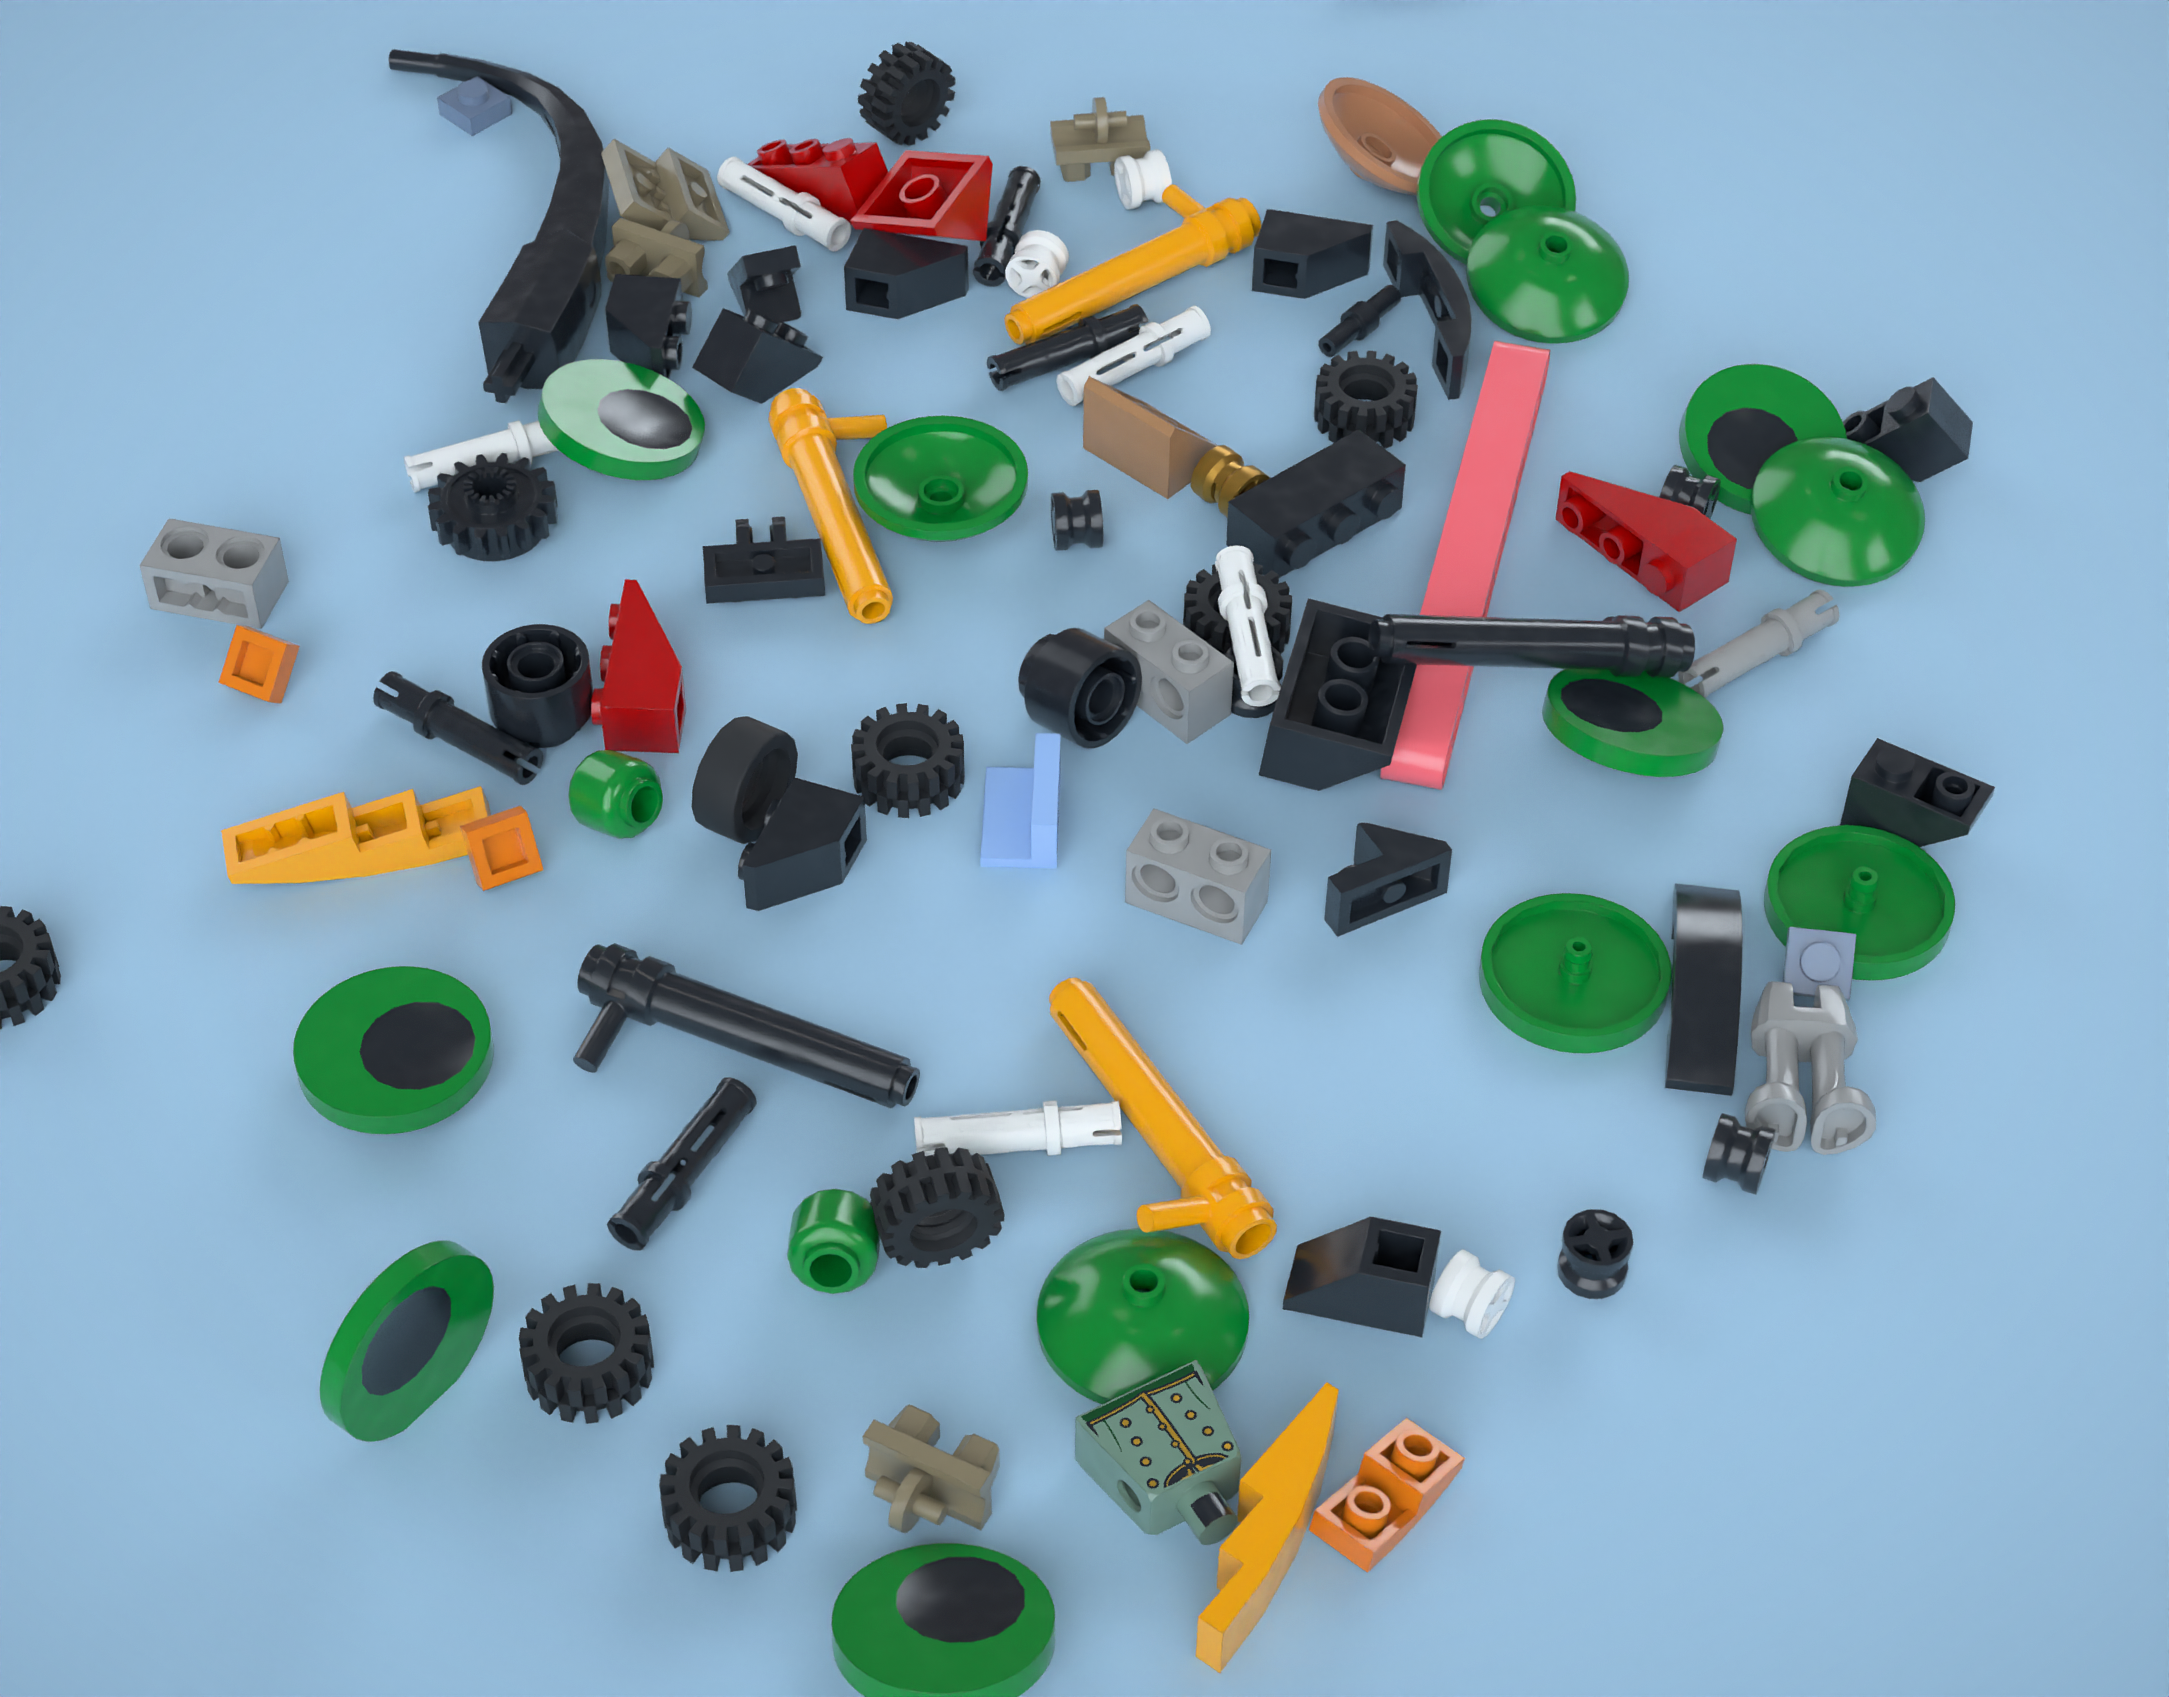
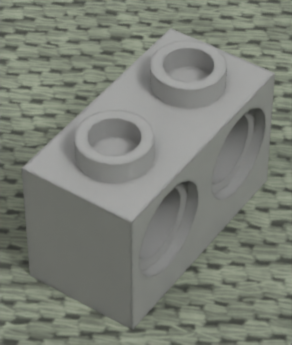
[140,518,289,629]
[1104,600,1234,744]
[1125,808,1271,945]

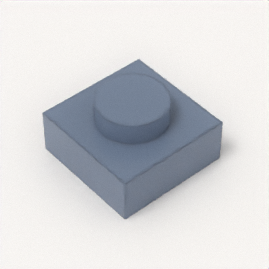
[437,76,512,136]
[1783,927,1856,1001]

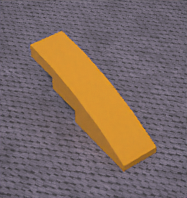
[221,786,491,884]
[1196,1382,1339,1673]

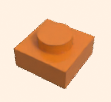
[218,625,300,703]
[460,806,544,891]

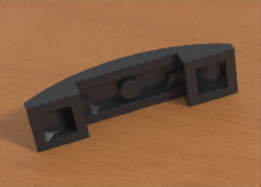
[1383,220,1472,400]
[1665,883,1743,1096]

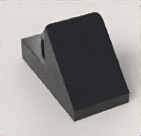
[727,245,801,323]
[1324,823,1452,937]

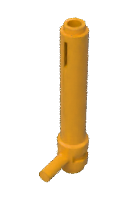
[1004,184,1261,345]
[768,388,893,624]
[1049,977,1277,1259]

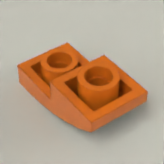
[1309,1417,1465,1573]

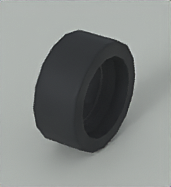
[691,716,798,844]

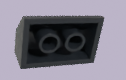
[1259,598,1417,791]

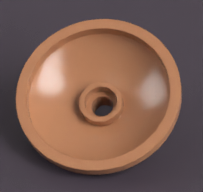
[1318,77,1442,196]

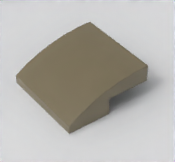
[601,139,730,240]

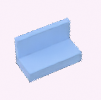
[981,733,1061,868]

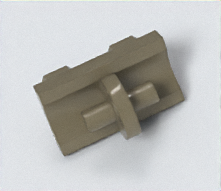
[1050,97,1150,182]
[605,218,708,298]
[863,1404,1000,1533]

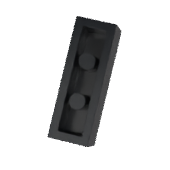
[1226,429,1406,578]

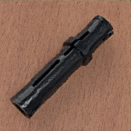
[973,166,1041,287]
[987,304,1148,391]
[373,671,543,785]
[607,1077,757,1250]

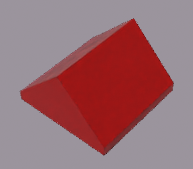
[850,150,993,242]

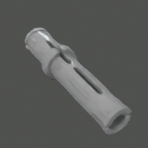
[1678,589,1839,698]

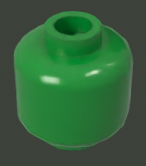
[568,750,663,839]
[787,1189,880,1294]

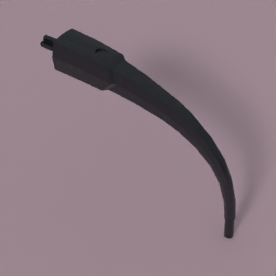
[388,49,609,403]

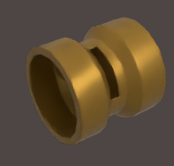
[1191,445,1270,518]

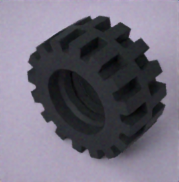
[870,1147,1004,1268]

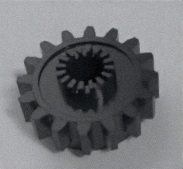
[427,453,558,562]

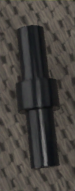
[1318,285,1401,357]

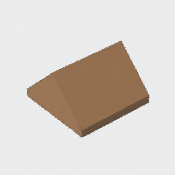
[1083,376,1218,499]

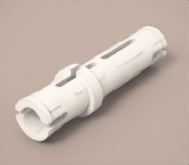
[717,157,851,251]
[1056,306,1211,406]
[403,420,559,493]
[1215,545,1281,707]
[914,1100,1122,1156]

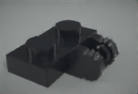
[703,516,825,604]

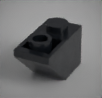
[1252,209,1373,299]
[844,228,969,319]
[605,274,692,379]
[692,308,823,404]
[1843,377,1973,482]
[1840,738,1995,847]
[738,777,867,911]
[1283,1217,1441,1337]

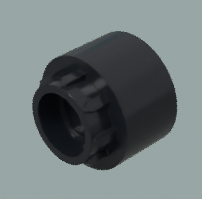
[482,624,593,748]
[1018,628,1142,748]

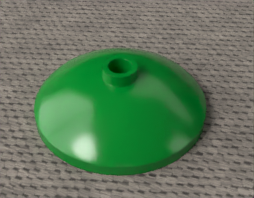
[1417,119,1576,265]
[1466,205,1629,344]
[853,415,1028,542]
[1750,437,1925,587]
[1037,1228,1249,1404]

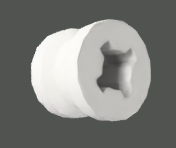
[1115,149,1172,210]
[1006,230,1069,298]
[1429,1249,1515,1339]

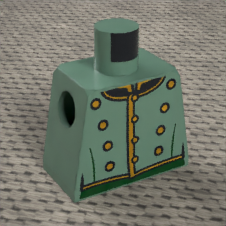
[1075,1360,1241,1545]

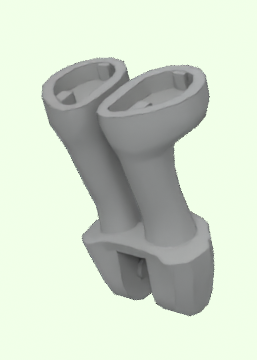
[1745,981,1876,1155]

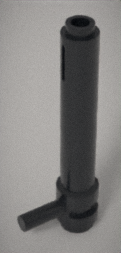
[1368,614,1695,678]
[573,943,920,1108]

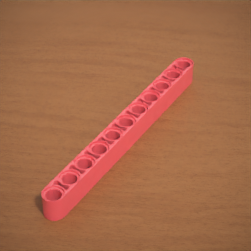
[1381,341,1550,790]

